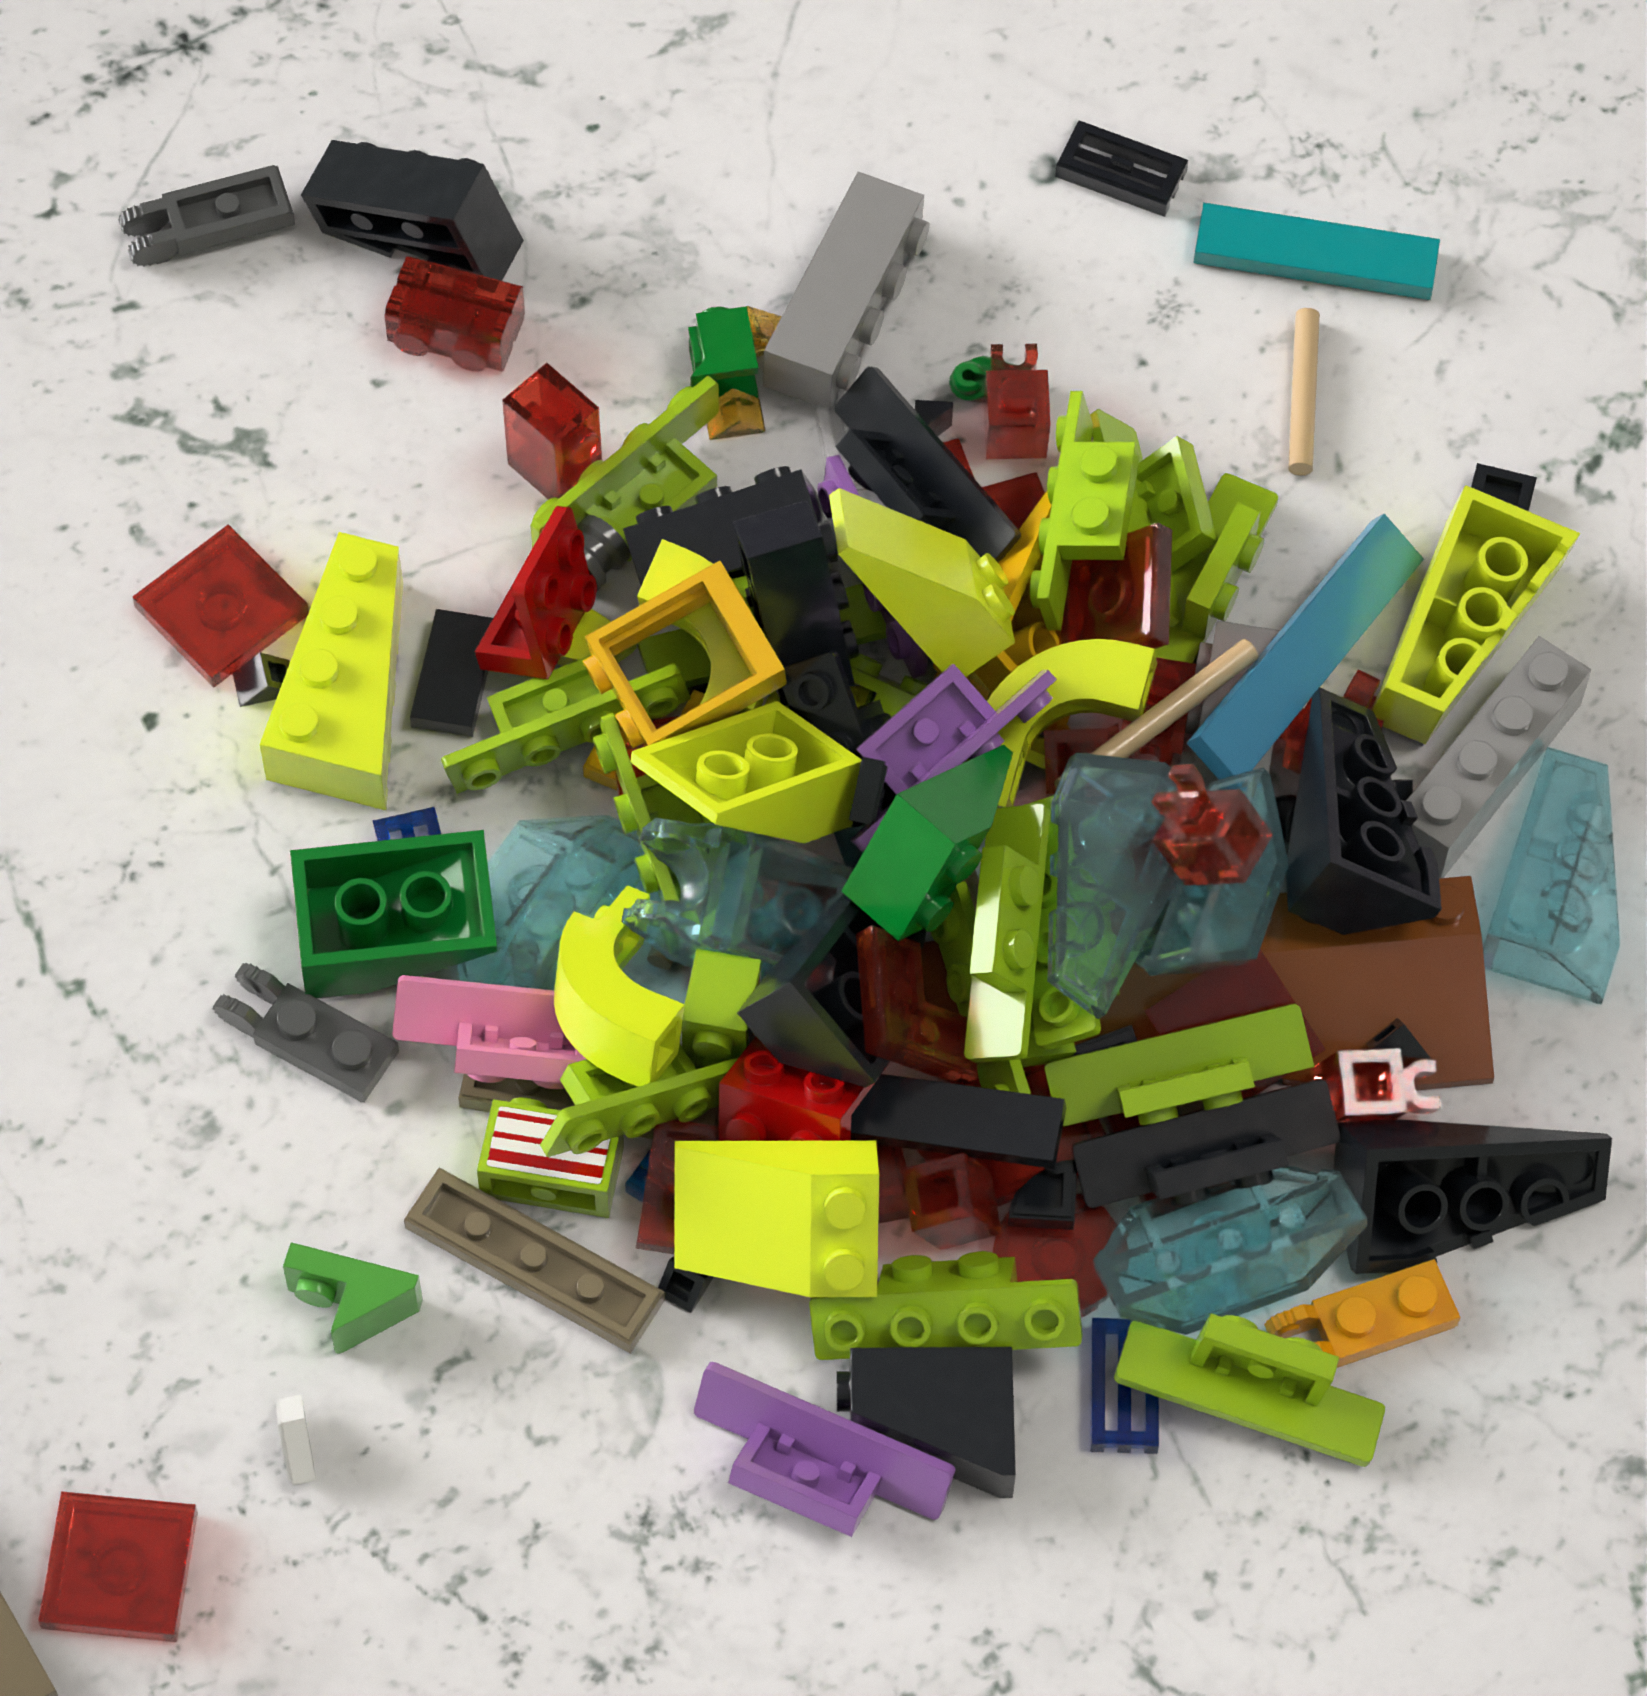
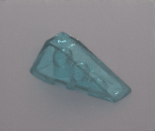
[1483,747,1620,1005]
[1047,753,1214,1019]

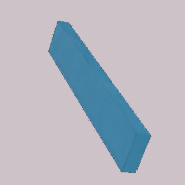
[1187,513,1424,790]

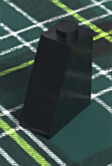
[836,1347,1016,1498]

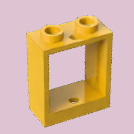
[583,561,787,749]

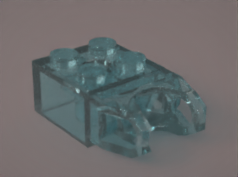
[621,818,854,980]

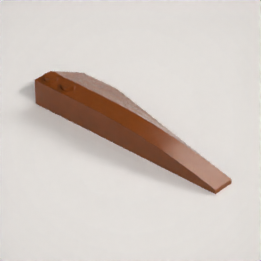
[898,876,1494,1095]

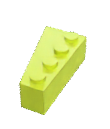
[1372,485,1581,745]
[259,532,403,810]

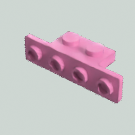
[392,975,586,1089]

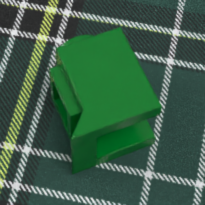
[688,306,759,405]

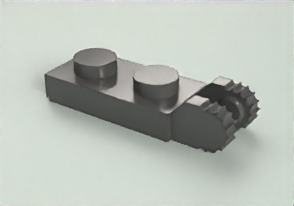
[118,165,295,267]
[212,963,399,1103]

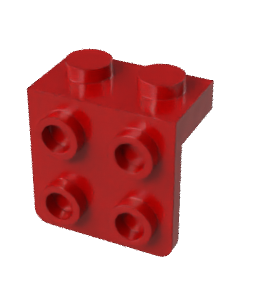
[475,506,597,679]
[719,1036,890,1141]

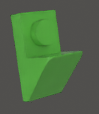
[283,1242,423,1354]

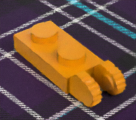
[1264,1259,1461,1368]

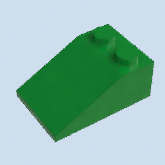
[841,745,1013,941]
[290,830,498,998]

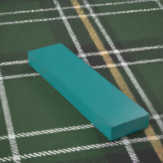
[1193,202,1440,300]

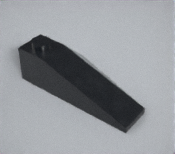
[1286,687,1442,935]
[737,893,927,1088]
[1332,1119,1612,1274]

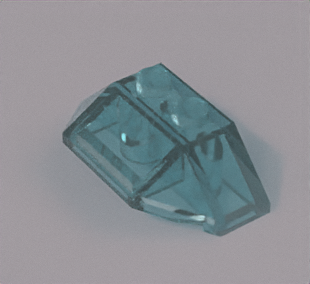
[1122,767,1289,976]
[457,815,645,990]
[1093,1166,1367,1335]

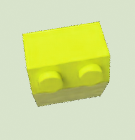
[829,488,1015,677]
[630,701,862,844]
[674,1140,879,1297]

